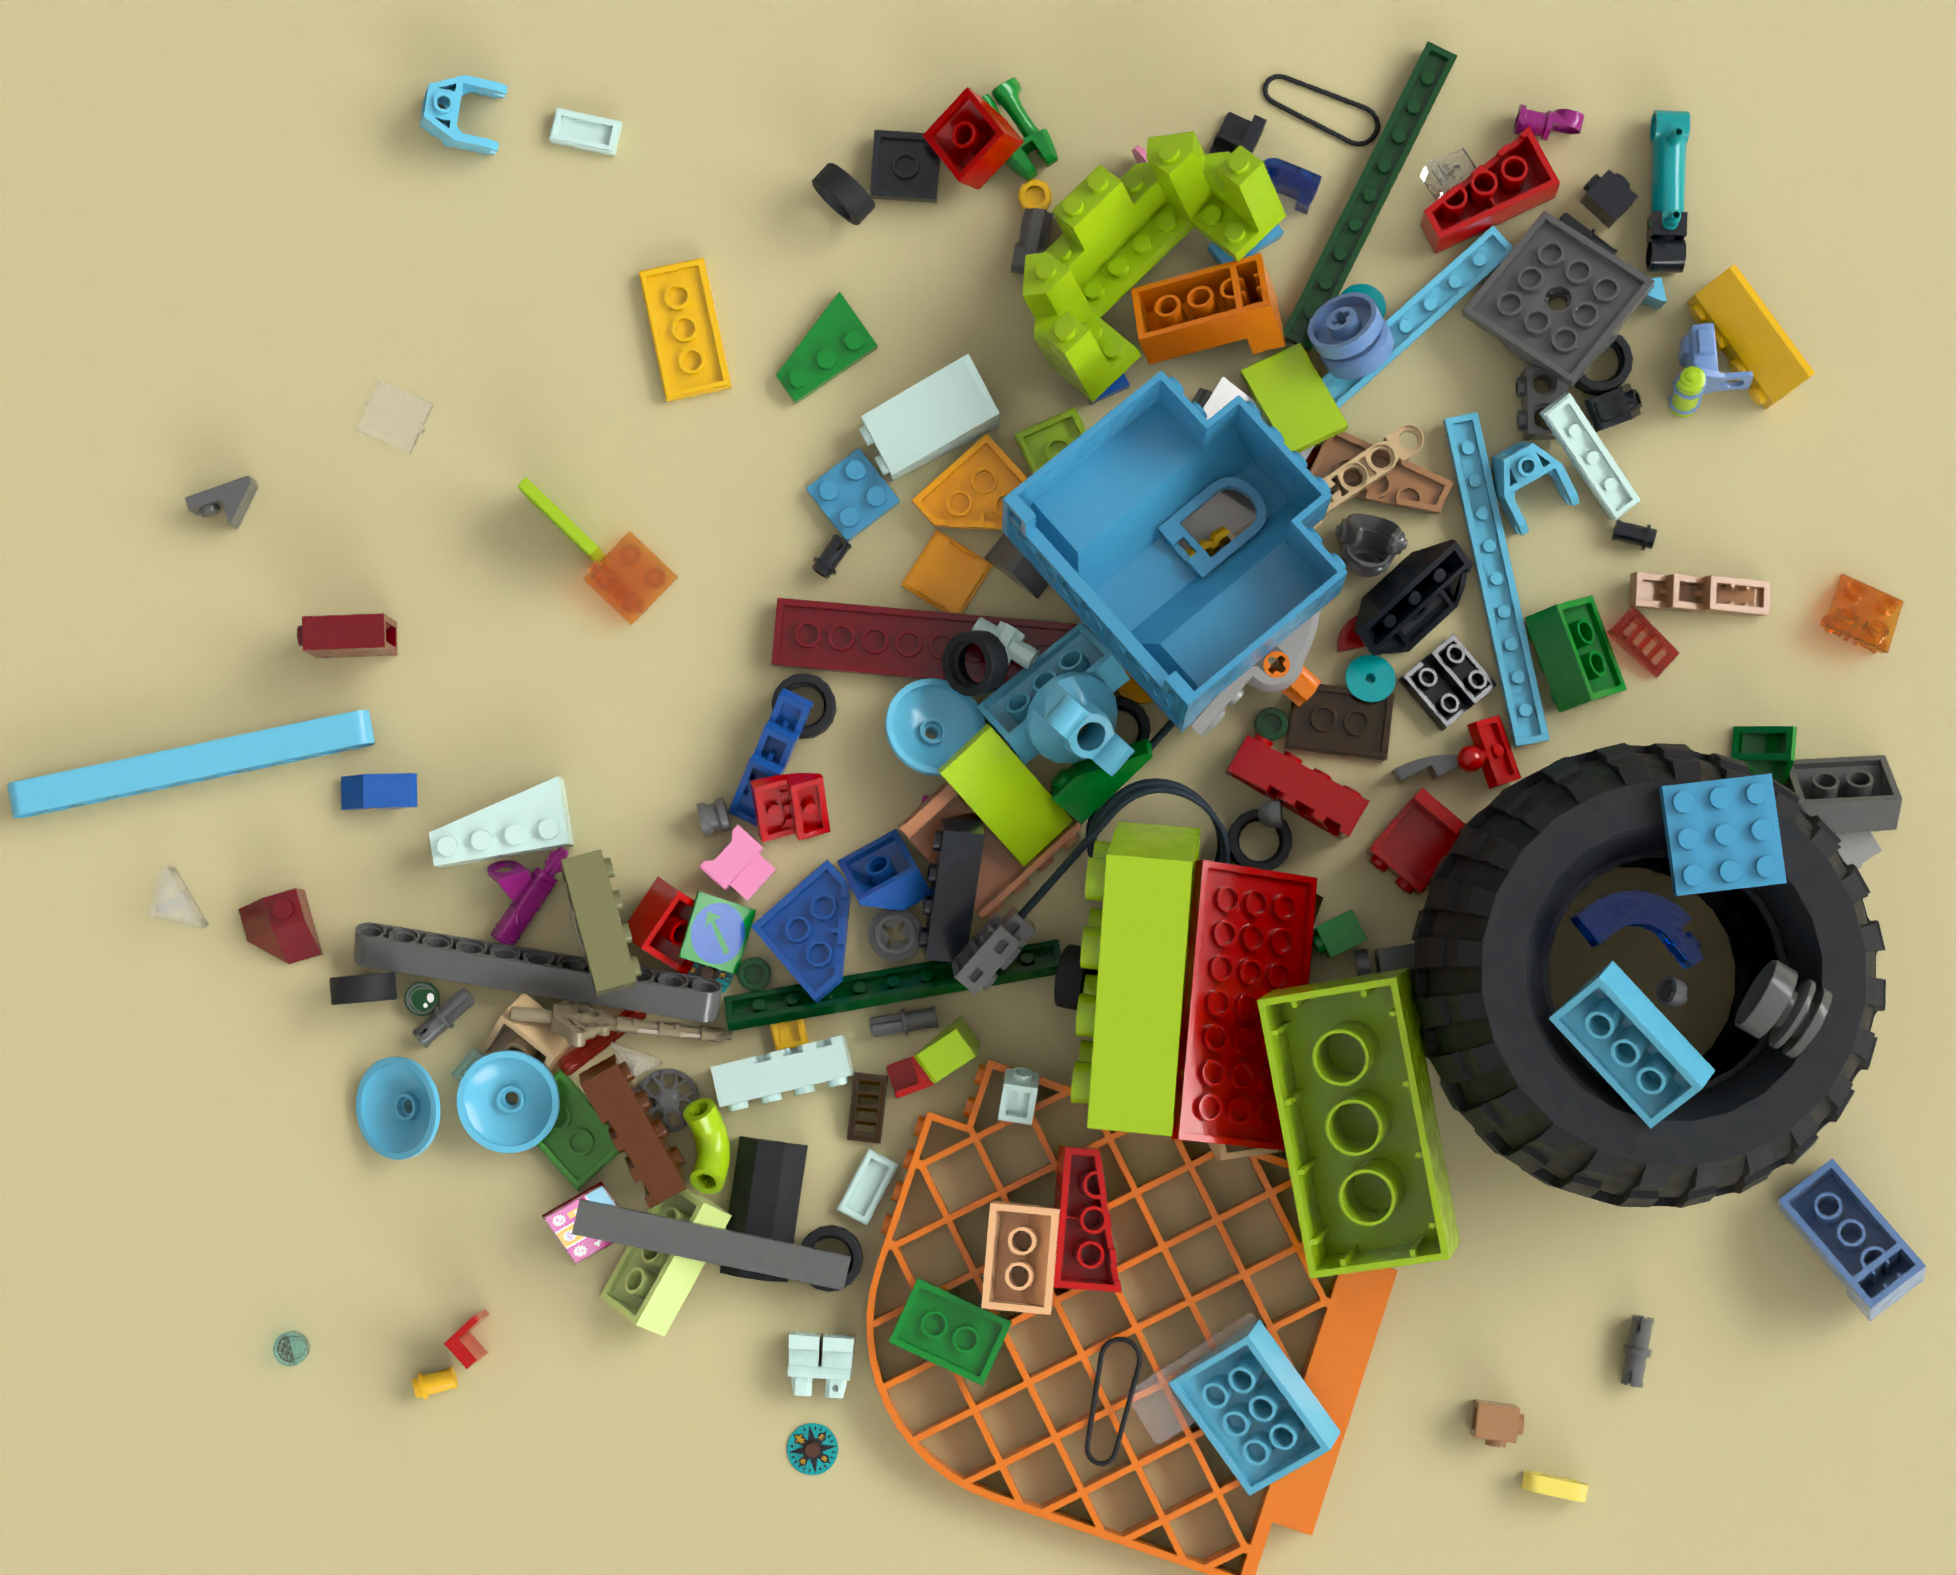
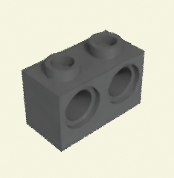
[1515,367,1568,440]

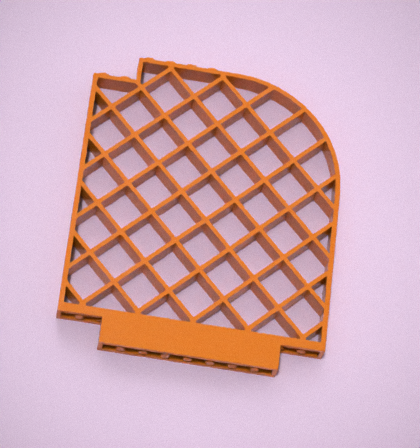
[867,1060,1398,1575]

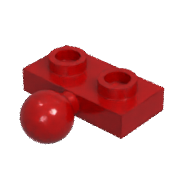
[1457,715,1521,789]

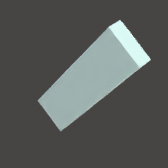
[1539,392,1641,521]

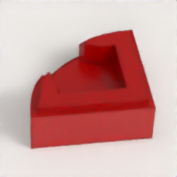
[1337,615,1365,653]

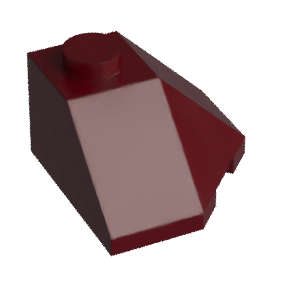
[238,888,323,964]

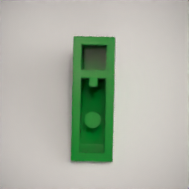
[1051,739,1153,825]

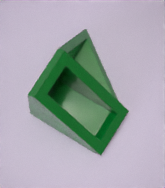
[1731,726,1797,786]

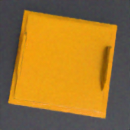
[901,530,993,614]

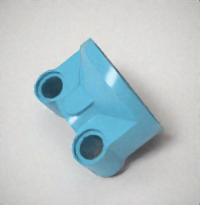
[1026,672,1135,777]

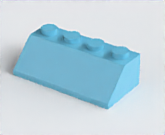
[976,622,1130,765]
[1549,961,1715,1128]

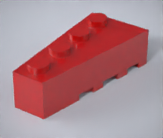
[1420,126,1560,254]
[1225,734,1370,841]
[1054,1145,1122,1293]

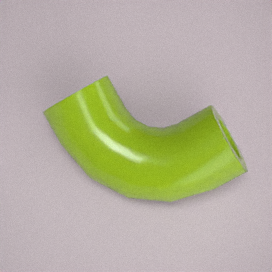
[683,1098,730,1194]

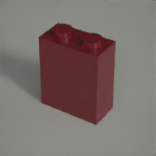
[297,613,398,658]

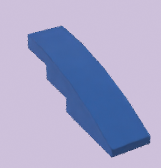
[728,688,814,826]

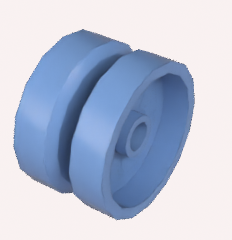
[1307,292,1394,380]

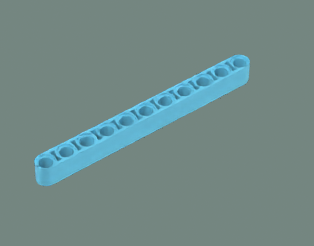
[7,710,375,818]

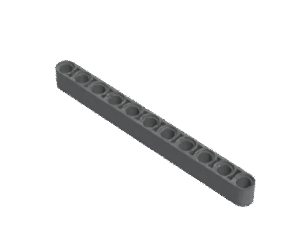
[354,922,722,1022]

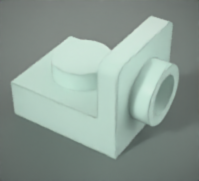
[998,1067,1039,1125]

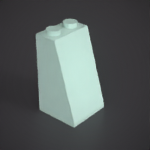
[859,354,1000,481]

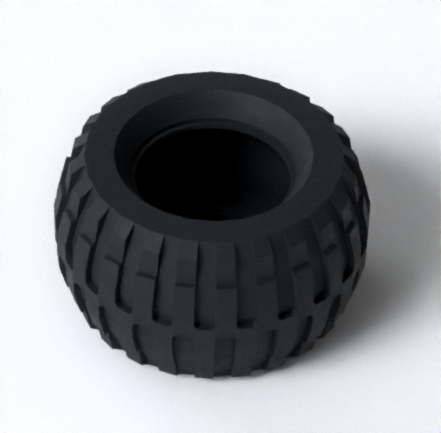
[1411,743,1886,1208]

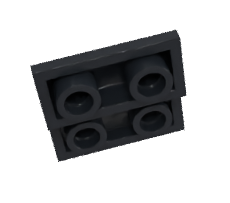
[1398,634,1497,731]

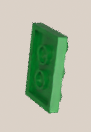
[889,1277,1012,1386]

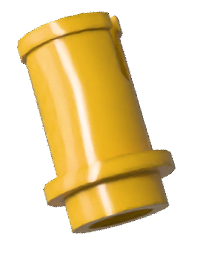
[412,1366,458,1400]

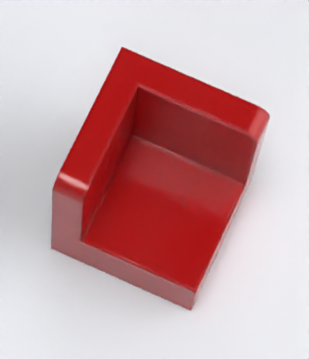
[886,1056,935,1099]

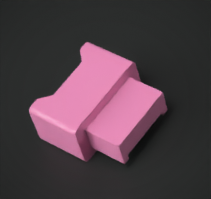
[699,825,776,901]

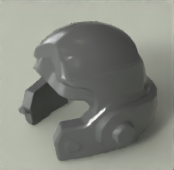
[1335,513,1408,577]

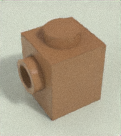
[1470,1399,1524,1448]

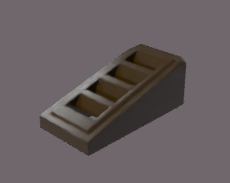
[847,1072,888,1144]

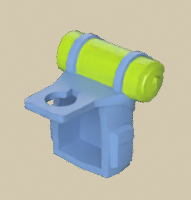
[1668,323,1753,418]

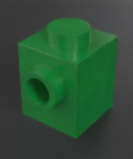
[1312,909,1368,959]

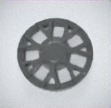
[637,1068,700,1133]

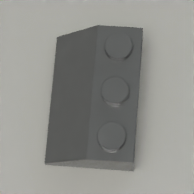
[1785,755,1902,833]

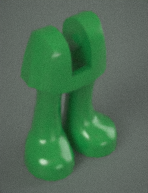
[981,77,1058,182]

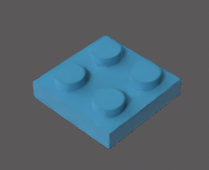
[806,448,900,542]

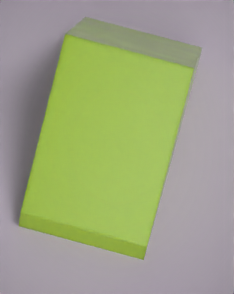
[914,1016,981,1083]

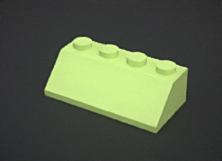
[599,1187,732,1336]

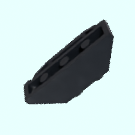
[1354,539,1473,656]

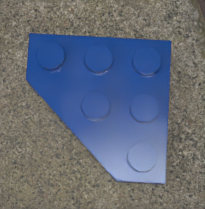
[751,859,851,1003]

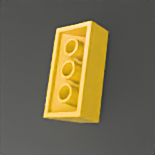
[1687,264,1815,410]

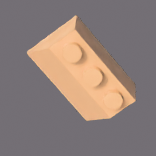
[981,1201,1060,1315]

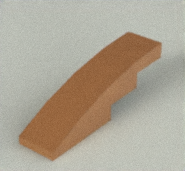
[1629,572,1771,616]

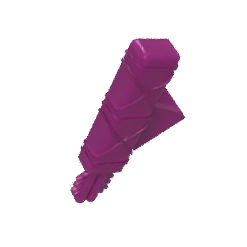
[487,846,569,946]

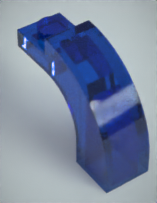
[1569,891,1704,969]

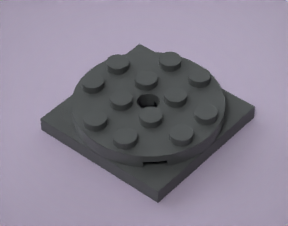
[1462,211,1655,388]

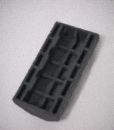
[720,1136,808,1282]

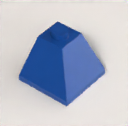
[837,829,931,911]

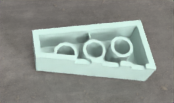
[429,776,574,868]
[710,1035,854,1112]

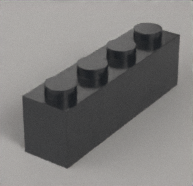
[918,813,985,962]

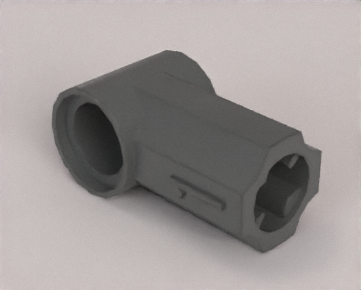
[1011,208,1053,275]

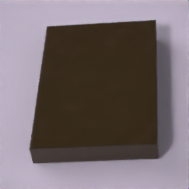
[1285,684,1395,761]

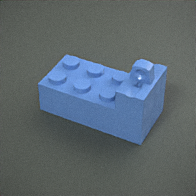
[1778,1158,1926,1321]

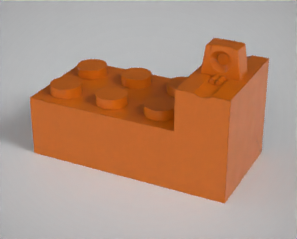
[1131,253,1286,365]

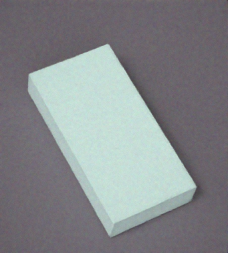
[549,108,622,156]
[837,1149,899,1225]

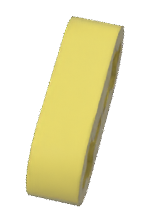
[1521,1470,1588,1502]

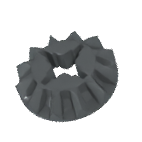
[868,909,921,962]

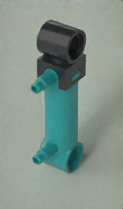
[1646,110,1690,273]

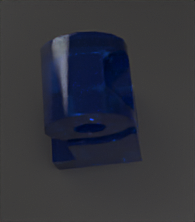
[1263,158,1322,215]

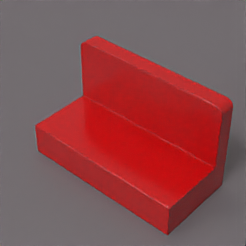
[444,1309,489,1369]

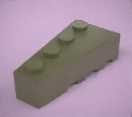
[561,849,642,997]

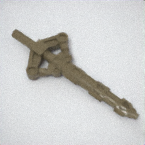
[510,1000,732,1047]

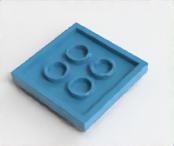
[1659,773,1787,897]

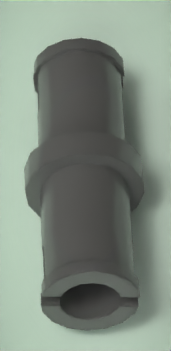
[1620,1315,1654,1388]

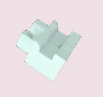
[788,1331,855,1398]

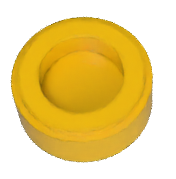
[1018,179,1052,212]

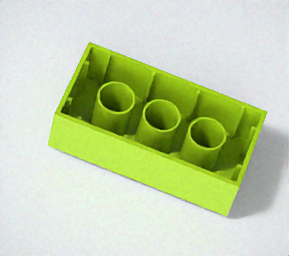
[1071,821,1201,1136]
[1257,968,1461,1279]

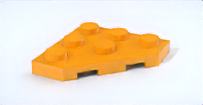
[912,433,1027,530]

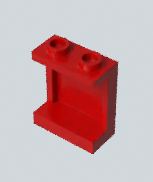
[1366,788,1466,895]

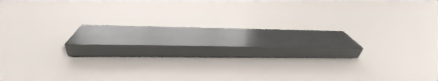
[572,1199,851,1291]

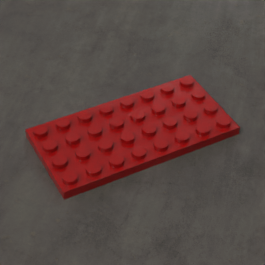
[1171,860,1318,1151]

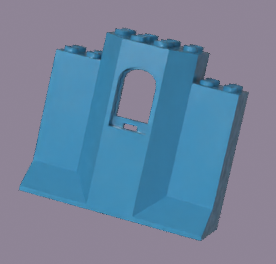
[1002,370,1347,732]

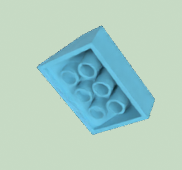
[1168,1319,1341,1496]

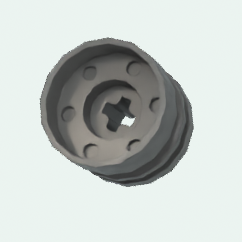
[1735,960,1833,1058]

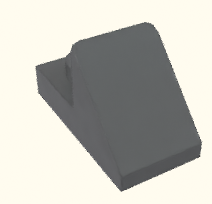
[185,475,258,529]

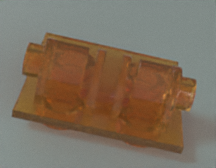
[583,531,678,625]
[1820,573,1904,654]

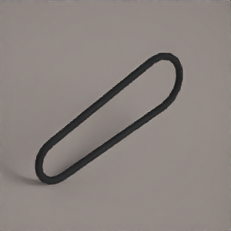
[1263,74,1380,146]
[1085,1337,1142,1466]

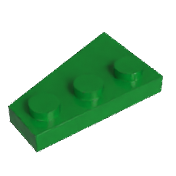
[776,291,878,404]

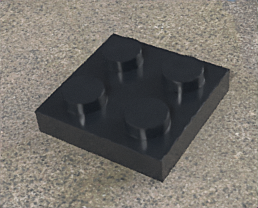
[870,130,940,203]

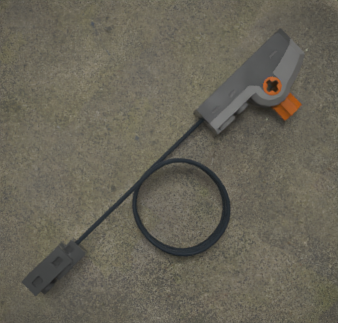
[951,610,1322,995]

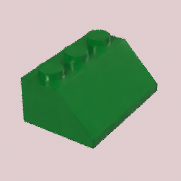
[1524,595,1627,713]

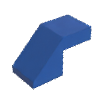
[341,773,417,811]

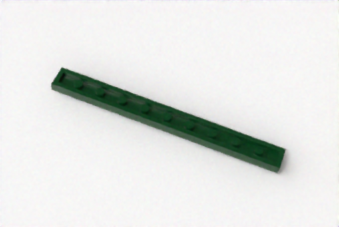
[1283,41,1458,352]
[724,939,1061,1031]

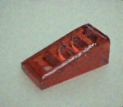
[1606,606,1680,678]

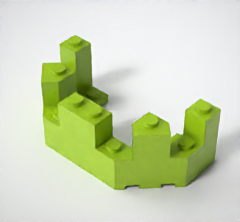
[1022,131,1286,402]

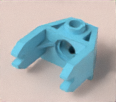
[419,75,508,155]
[1492,440,1580,536]

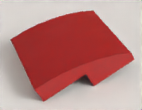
[750,773,831,843]

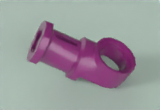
[1513,104,1584,141]

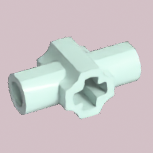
[972,617,1039,670]

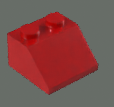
[922,87,1024,190]
[627,877,695,974]

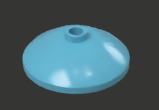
[885,678,985,776]
[457,1050,560,1153]
[356,1056,440,1160]

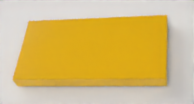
[638,257,732,402]

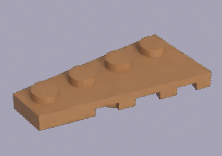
[1310,432,1454,514]

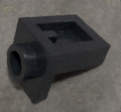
[1584,383,1642,432]

